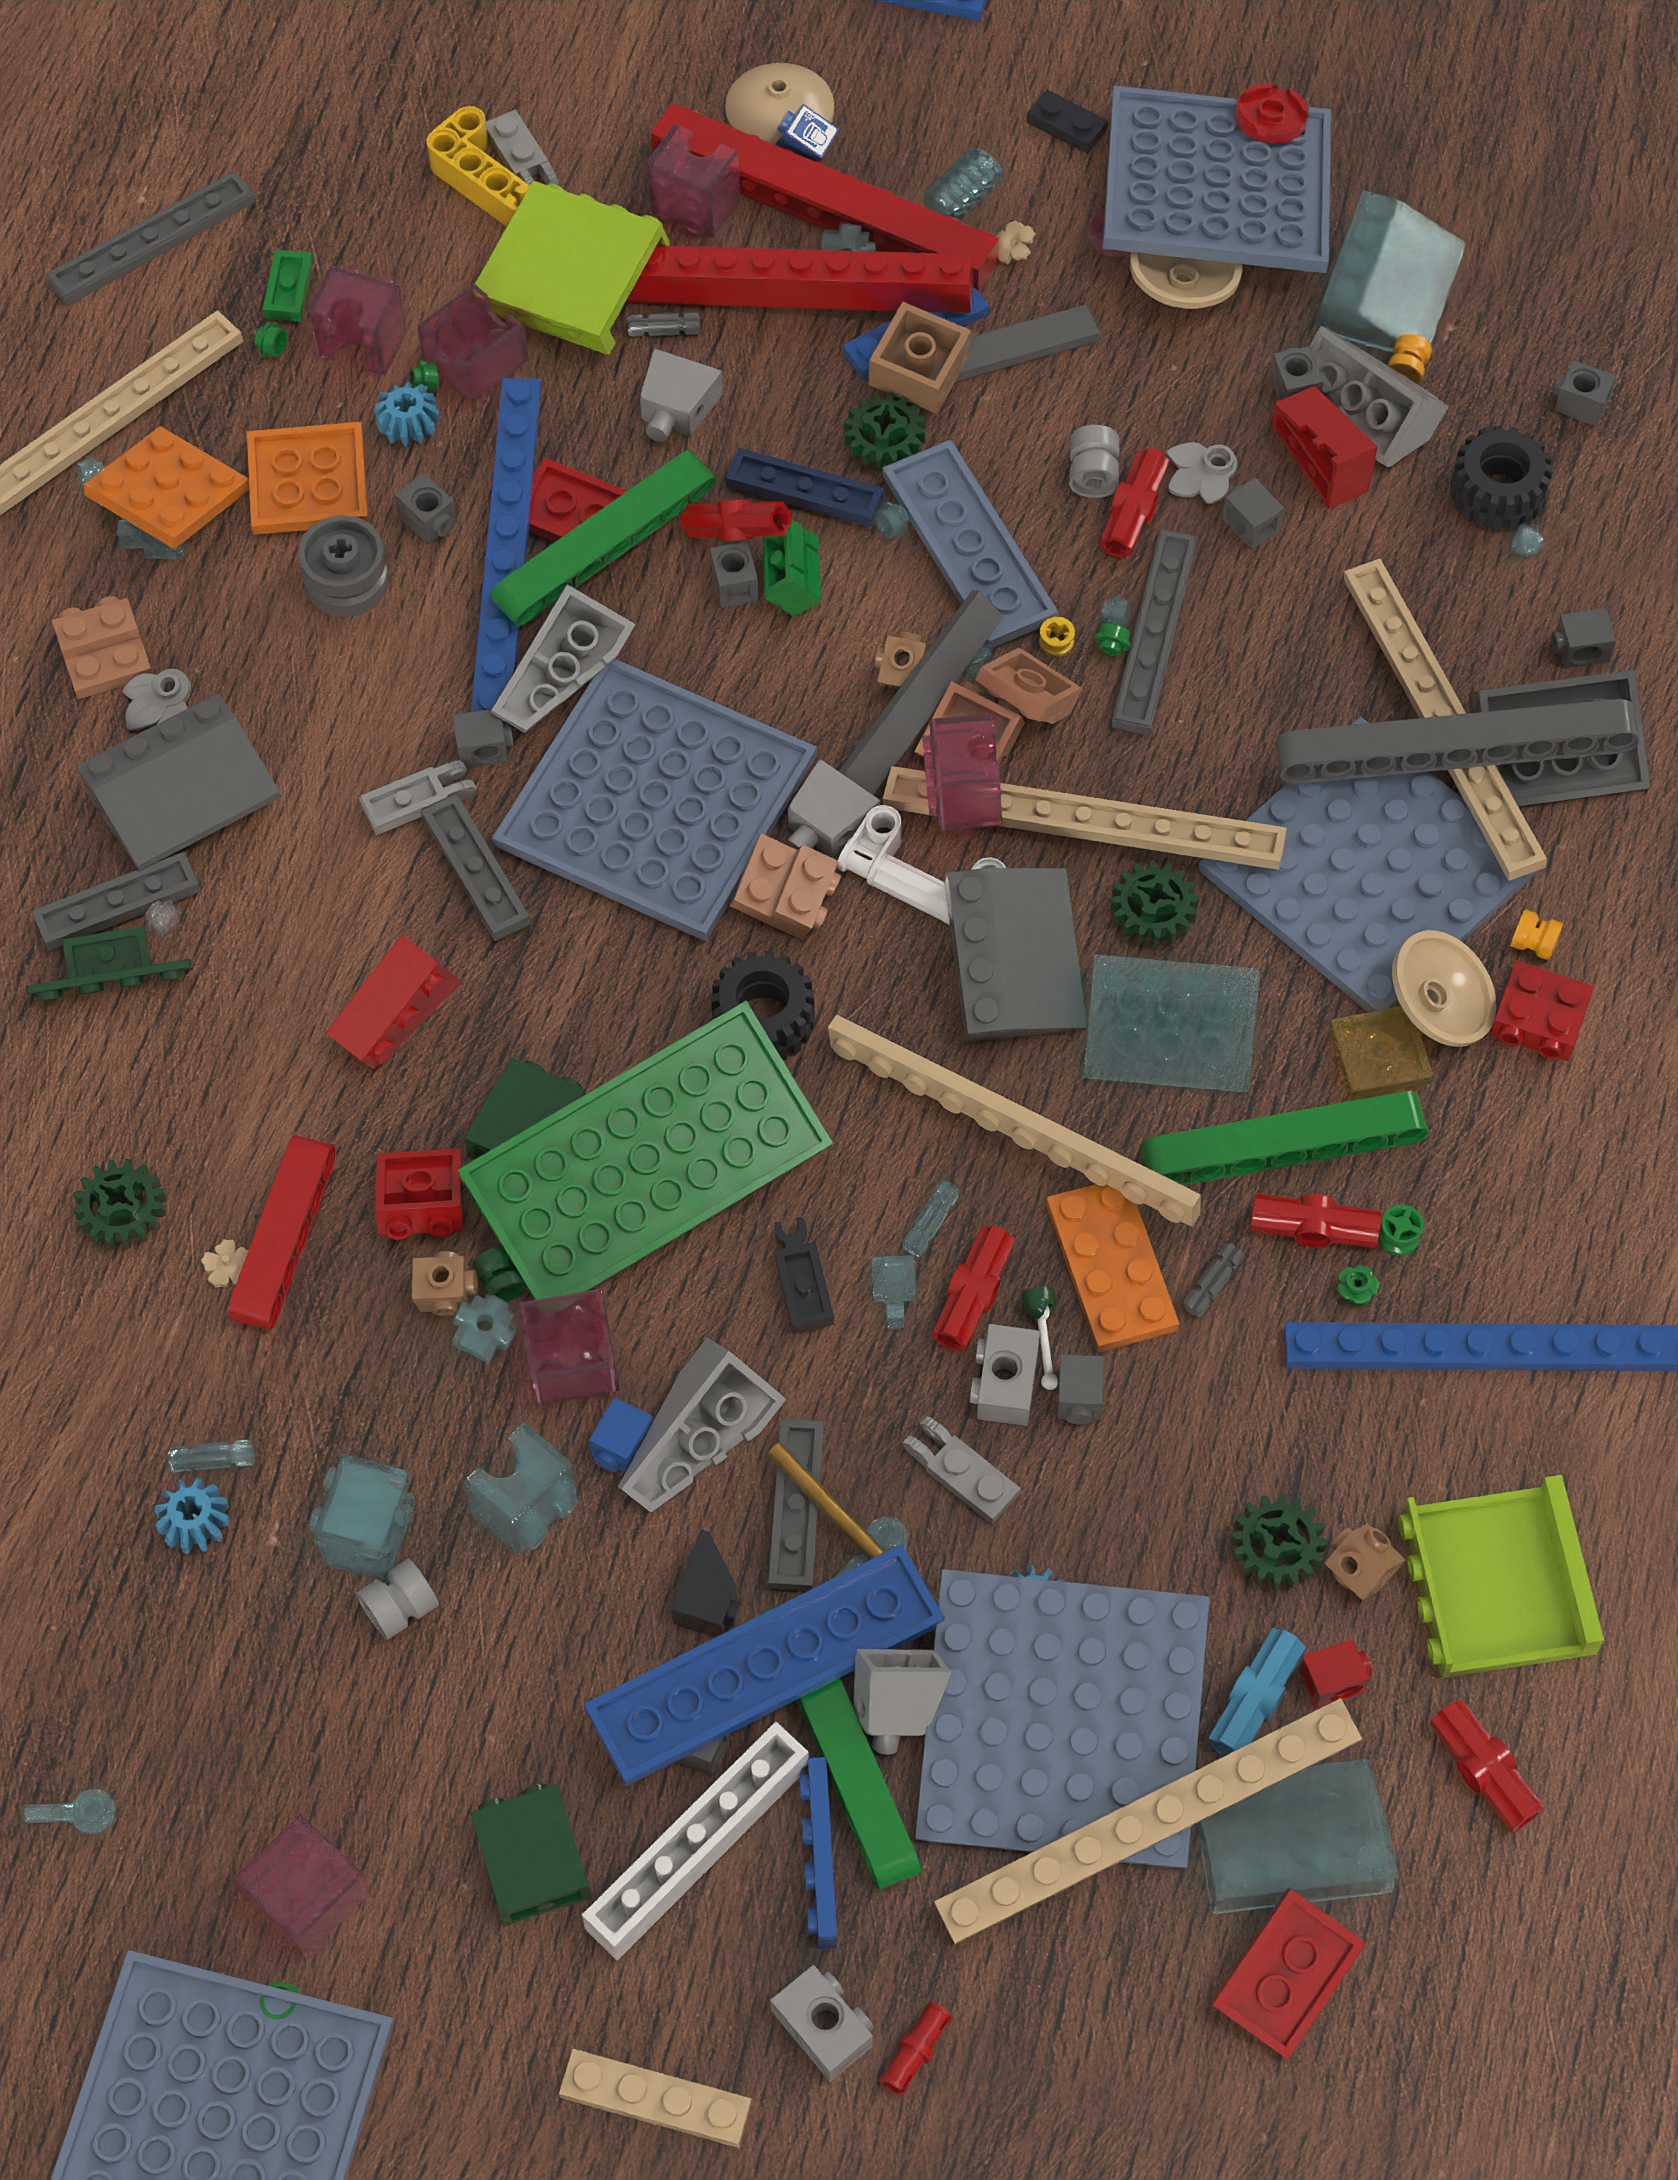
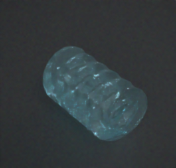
[924,148,1004,220]

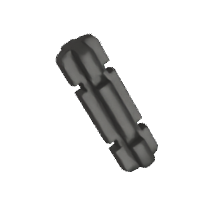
[627,312,701,336]
[1183,1242,1243,1317]

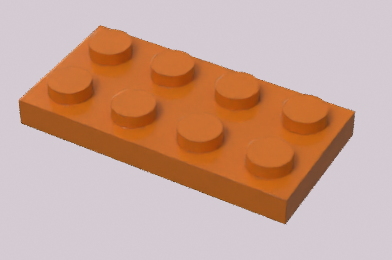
[1046,1184,1180,1353]

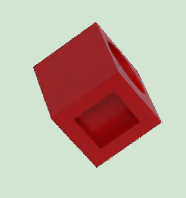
[1298,1639,1372,1710]

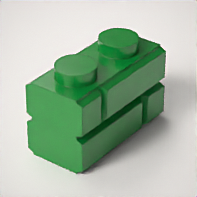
[762,520,822,616]

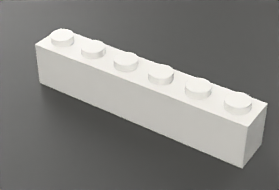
[582,1722,809,1961]

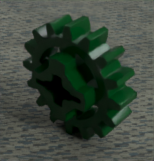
[844,392,926,470]
[1110,860,1199,946]
[73,1159,167,1250]
[1230,1494,1327,1591]

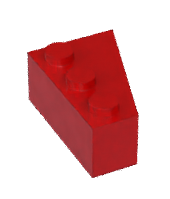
[1271,386,1378,509]
[326,935,462,1070]

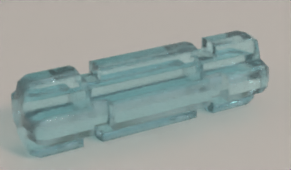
[903,1180,959,1256]
[168,1440,255,1472]

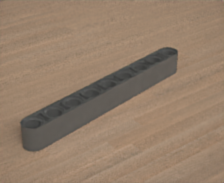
[1276,699,1640,784]

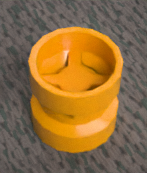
[1387,334,1432,385]
[1510,909,1564,961]

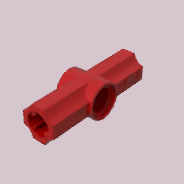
[1100,447,1170,559]
[680,499,792,541]
[1250,1193,1381,1249]
[932,1225,1015,1352]
[1429,1699,1544,1833]

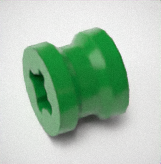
[1378,1204,1424,1257]

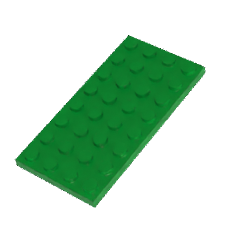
[457,1001,833,1317]

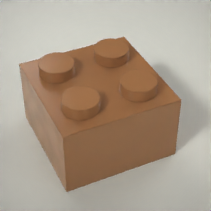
[869,302,971,414]

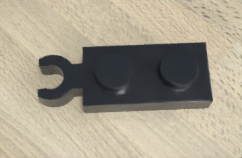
[774,1217,834,1333]

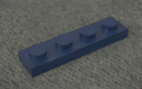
[726,448,884,527]

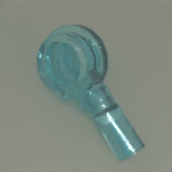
[833,1517,909,1578]
[24,1789,116,1835]

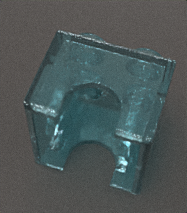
[463,1422,578,1555]
[309,1454,416,1581]

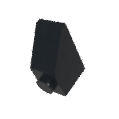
[671,1530,742,1638]

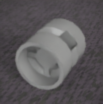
[1069,425,1119,498]
[356,1558,439,1640]

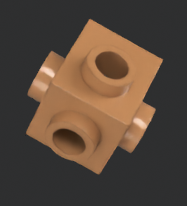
[875,631,929,690]
[412,1251,478,1316]
[1325,1524,1406,1600]

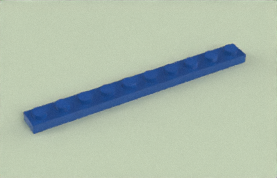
[471,378,542,723]
[1284,1322,1678,1371]

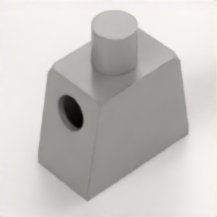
[640,349,723,442]
[785,759,880,857]
[853,1649,951,1755]

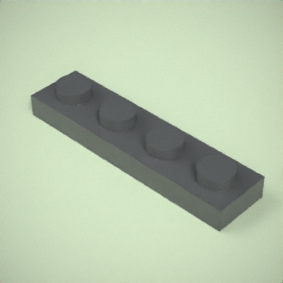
[421,794,531,941]
[32,852,201,951]
[768,1419,824,1591]

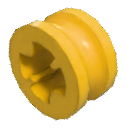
[1039,617,1075,657]

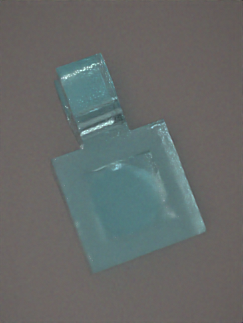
[117,520,186,560]
[872,1255,916,1329]

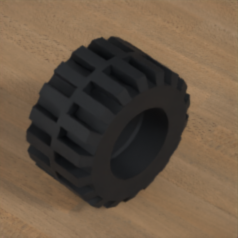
[1450,426,1553,532]
[711,951,815,1061]

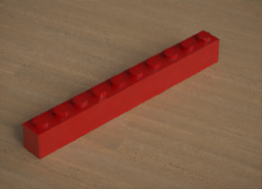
[651,103,999,292]
[625,245,974,313]

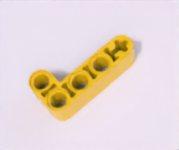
[427,106,530,227]

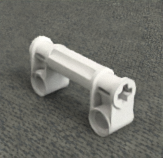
[837,805,1006,925]

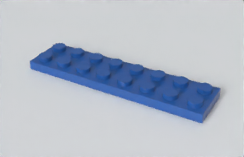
[584,1544,945,1787]

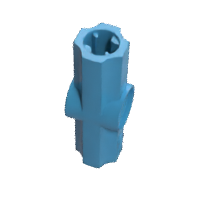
[1207,1628,1306,1756]

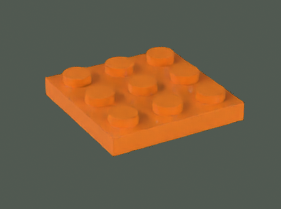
[247,422,369,535]
[84,426,249,549]

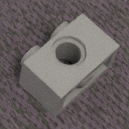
[970,1324,1040,1426]
[770,1965,874,2082]

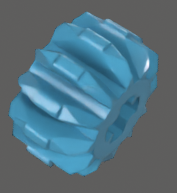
[374,381,440,448]
[154,1477,230,1554]

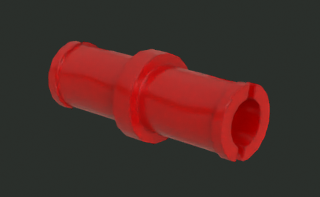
[879,2002,953,2097]

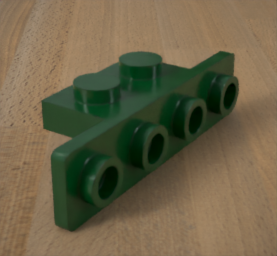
[26,926,194,1001]

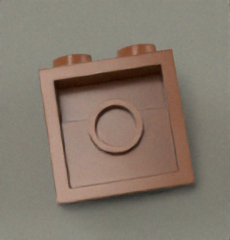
[52,596,153,699]
[975,647,1082,724]
[914,681,1025,781]
[730,833,841,940]

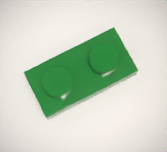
[263,250,313,322]

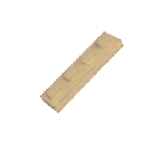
[559,2049,752,2148]

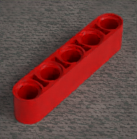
[228,1135,336,1330]

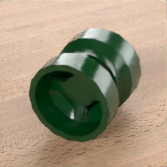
[472,1246,527,1305]

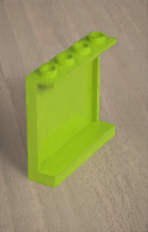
[471,181,670,355]
[1398,1475,1604,1679]

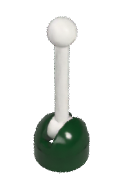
[1021,1287,1058,1390]

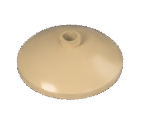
[725,63,834,145]
[1130,252,1242,309]
[1392,930,1497,1047]

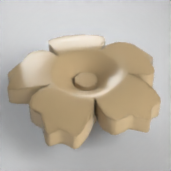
[996,220,1036,265]
[201,1239,248,1288]

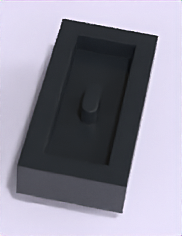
[1027,89,1108,154]

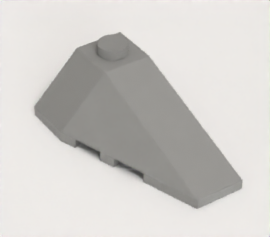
[1310,326,1449,467]
[491,585,636,733]
[618,1338,786,1513]

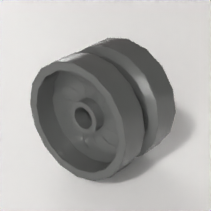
[298,515,390,617]

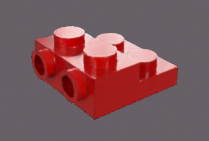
[1490,960,1595,1062]
[375,1148,464,1240]

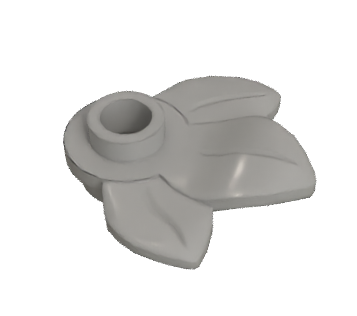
[1167,442,1237,504]
[123,669,191,731]

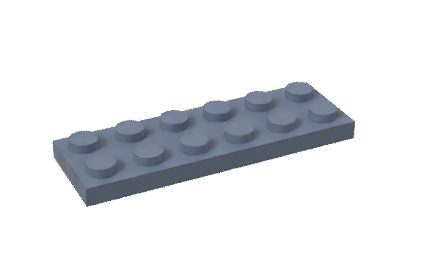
[883,440,1058,650]

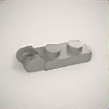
[486,110,559,185]
[359,760,477,835]
[902,1417,1021,1524]

